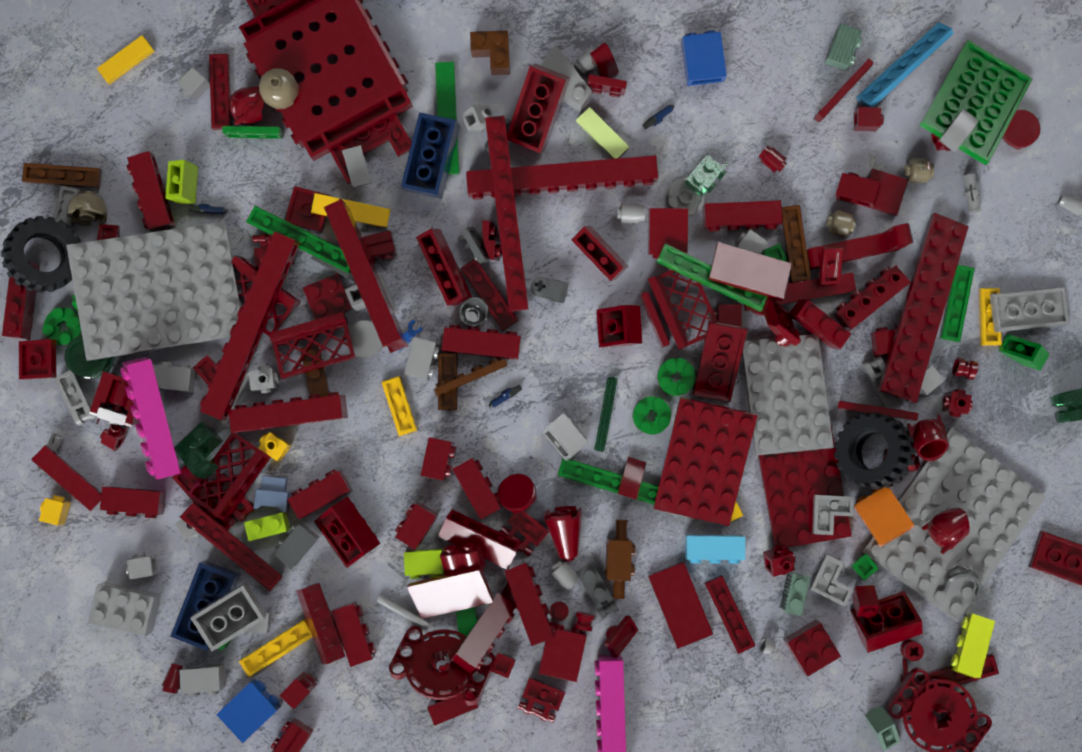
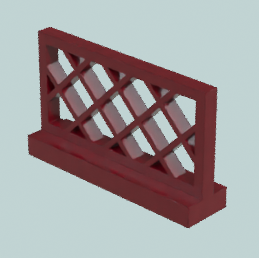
[231,256,301,336]
[648,269,718,350]
[269,312,356,379]
[187,433,271,522]

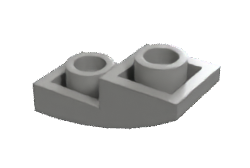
[938,109,978,152]

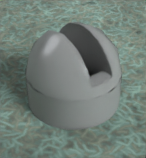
[759,637,776,654]

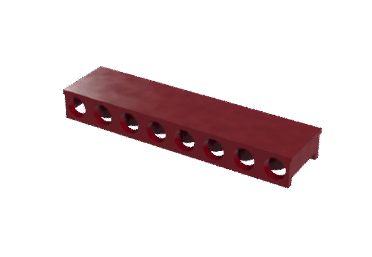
[324,198,408,353]

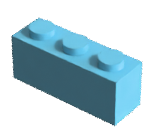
[685,535,745,564]

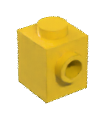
[258,432,292,461]
[39,495,71,526]

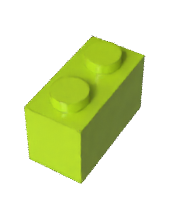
[166,160,198,204]
[244,512,291,541]
[404,549,445,579]

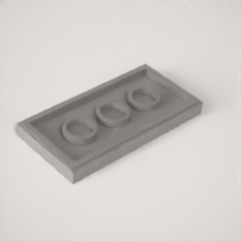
[990,287,1070,333]

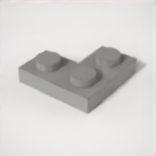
[812,495,854,535]
[809,554,854,607]

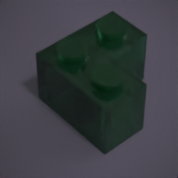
[174,422,223,480]

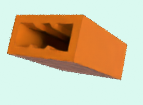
[854,487,914,548]

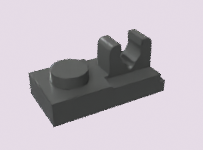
[458,226,491,264]

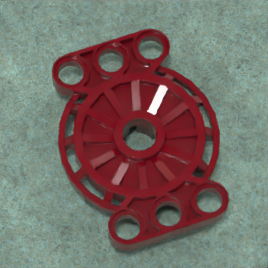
[389,626,495,706]
[886,667,992,752]

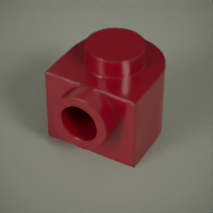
[100,424,128,451]

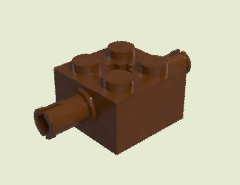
[605,519,636,599]

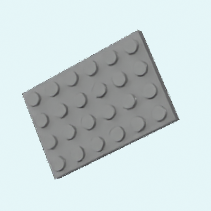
[742,334,834,456]

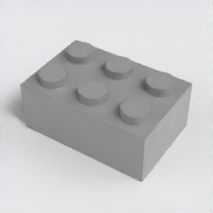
[88,582,161,636]
[191,582,267,651]

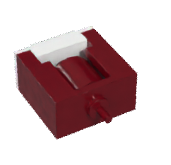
[89,371,138,433]

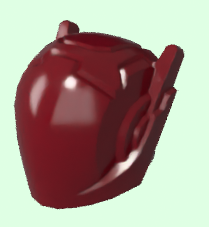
[229,87,264,125]
[906,414,949,461]
[922,507,970,554]

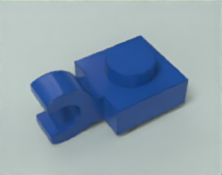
[399,320,423,352]

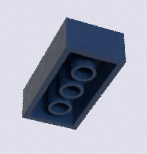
[401,112,460,199]
[170,561,241,651]

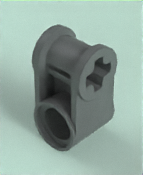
[531,277,569,303]

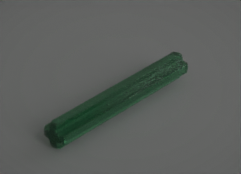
[594,377,618,452]

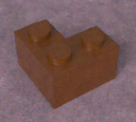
[470,30,510,75]

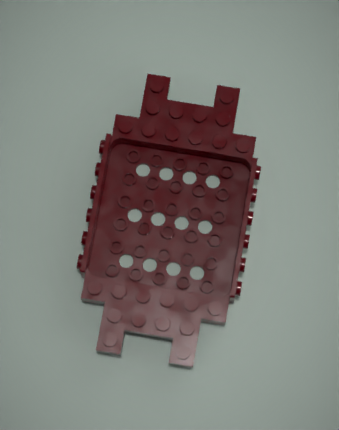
[238,0,413,185]

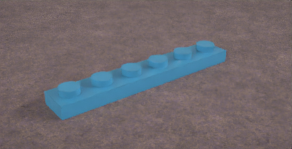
[856,22,954,108]

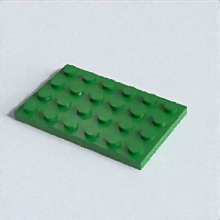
[919,40,1033,165]

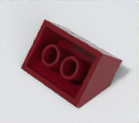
[314,496,381,568]
[850,591,923,653]

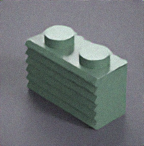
[824,23,863,71]
[780,572,810,616]

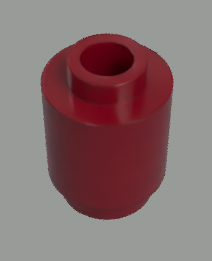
[758,146,787,173]

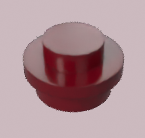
[550,601,569,621]

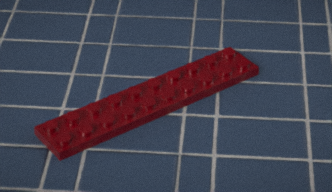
[878,212,969,404]

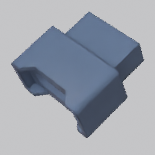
[253,476,291,512]

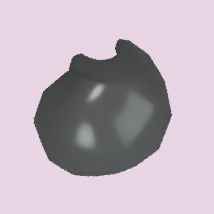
[459,297,488,327]

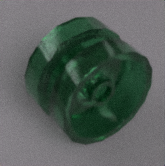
[64,335,115,379]
[1049,388,1082,423]

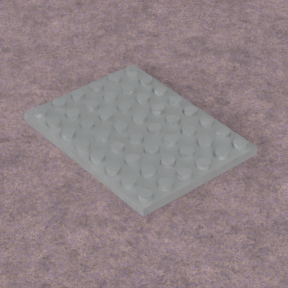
[66,222,240,361]
[861,428,1046,622]

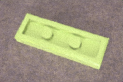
[576,107,629,159]

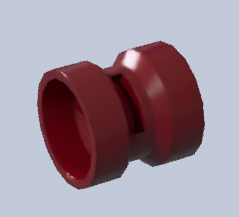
[952,357,978,380]

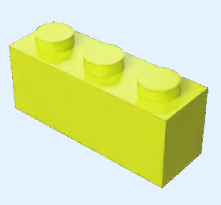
[951,613,995,678]

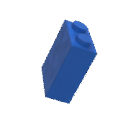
[681,30,727,86]
[216,679,281,743]

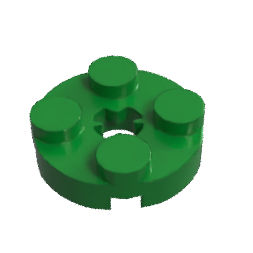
[42,308,82,346]
[657,358,696,396]
[632,396,671,435]

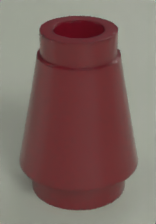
[161,663,183,694]

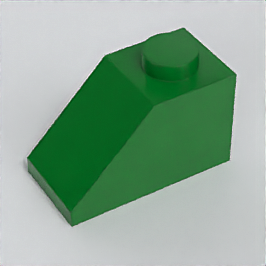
[998,334,1049,371]

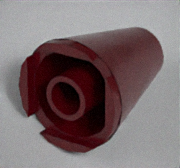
[544,506,583,561]

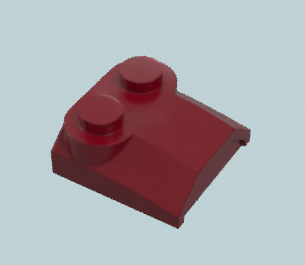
[763,297,801,347]

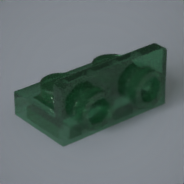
[684,154,728,197]

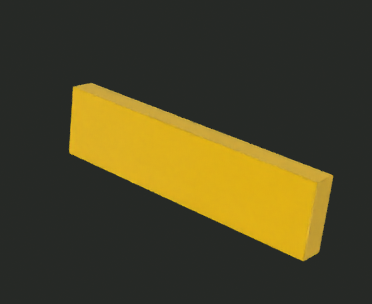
[311,193,390,228]
[239,618,312,677]

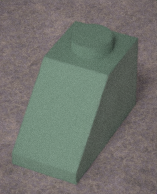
[865,705,901,751]

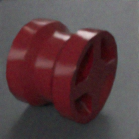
[573,611,595,632]
[900,639,924,661]

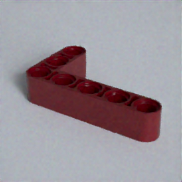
[807,223,913,269]

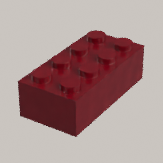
[507,64,570,153]

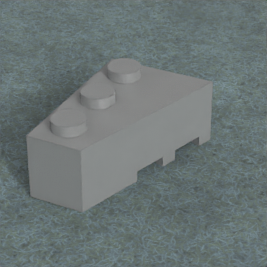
[541,44,592,113]

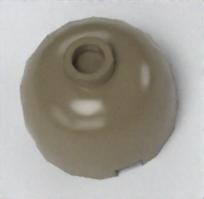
[259,68,299,109]
[67,191,108,226]

